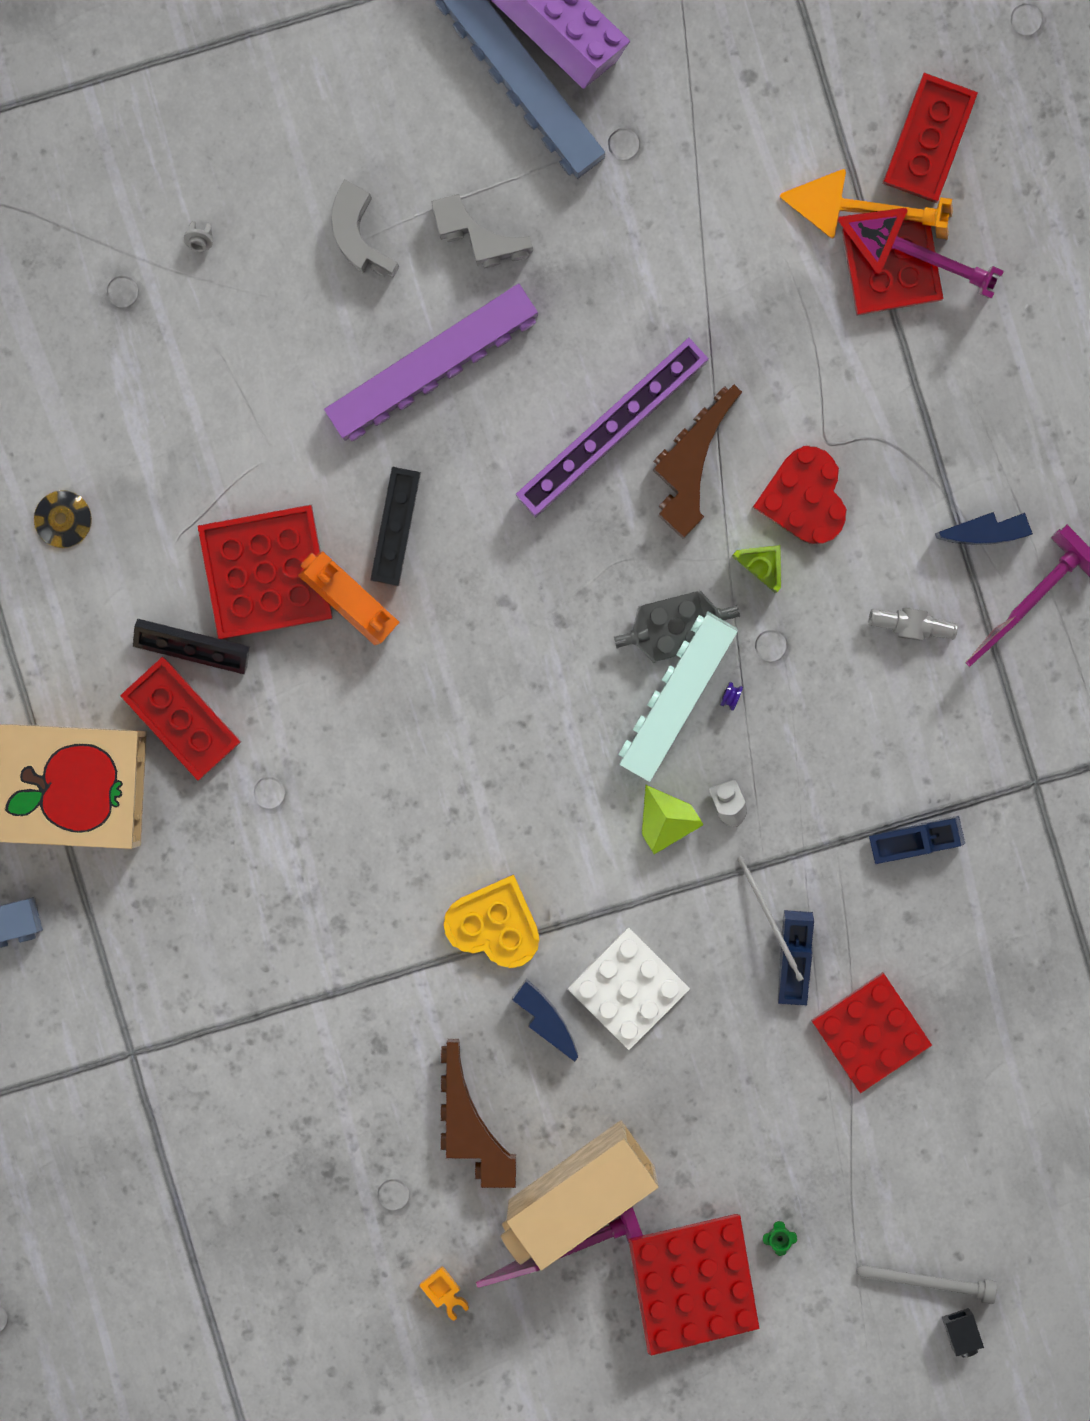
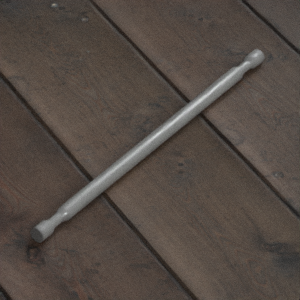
[737,856,803,982]

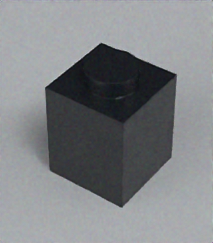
[942,1308,984,1358]

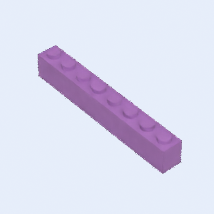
[324,283,538,442]
[516,337,708,518]

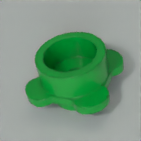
[763,1221,797,1256]

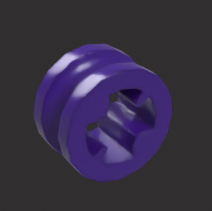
[720,682,743,711]

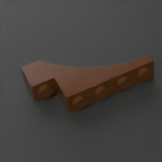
[653,384,742,539]
[441,1039,516,1188]

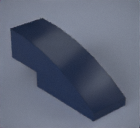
[935,512,1033,545]
[869,815,966,864]
[778,910,814,1006]
[512,979,578,1062]

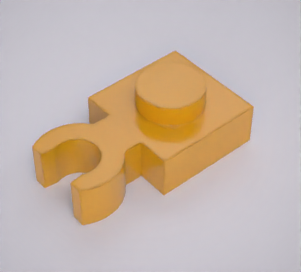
[419,1266,469,1321]

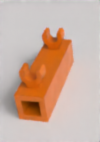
[298,551,400,645]

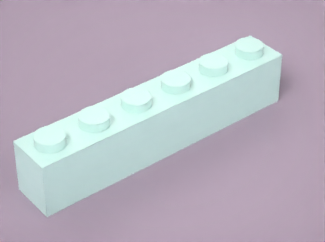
[618,611,738,782]

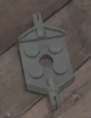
[614,590,740,663]

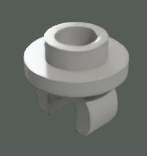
[184,221,213,252]

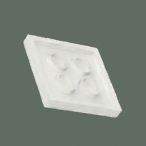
[568,927,690,1050]

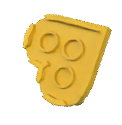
[444,874,540,968]

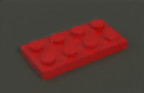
[882,73,978,203]
[120,656,242,781]

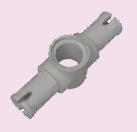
[868,608,958,641]

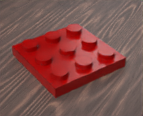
[842,220,944,316]
[811,972,932,1094]

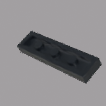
[370,467,421,586]
[133,619,250,675]

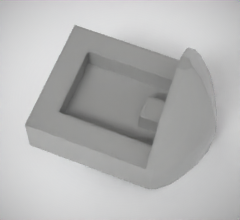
[709,779,747,827]

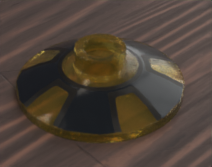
[34,490,92,548]

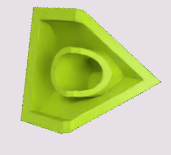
[732,545,781,593]
[642,784,704,854]

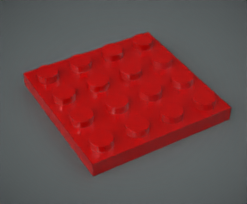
[198,505,333,639]
[628,1214,760,1356]

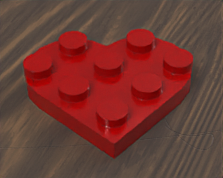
[753,446,847,544]

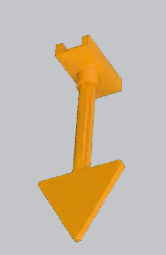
[780,169,953,240]

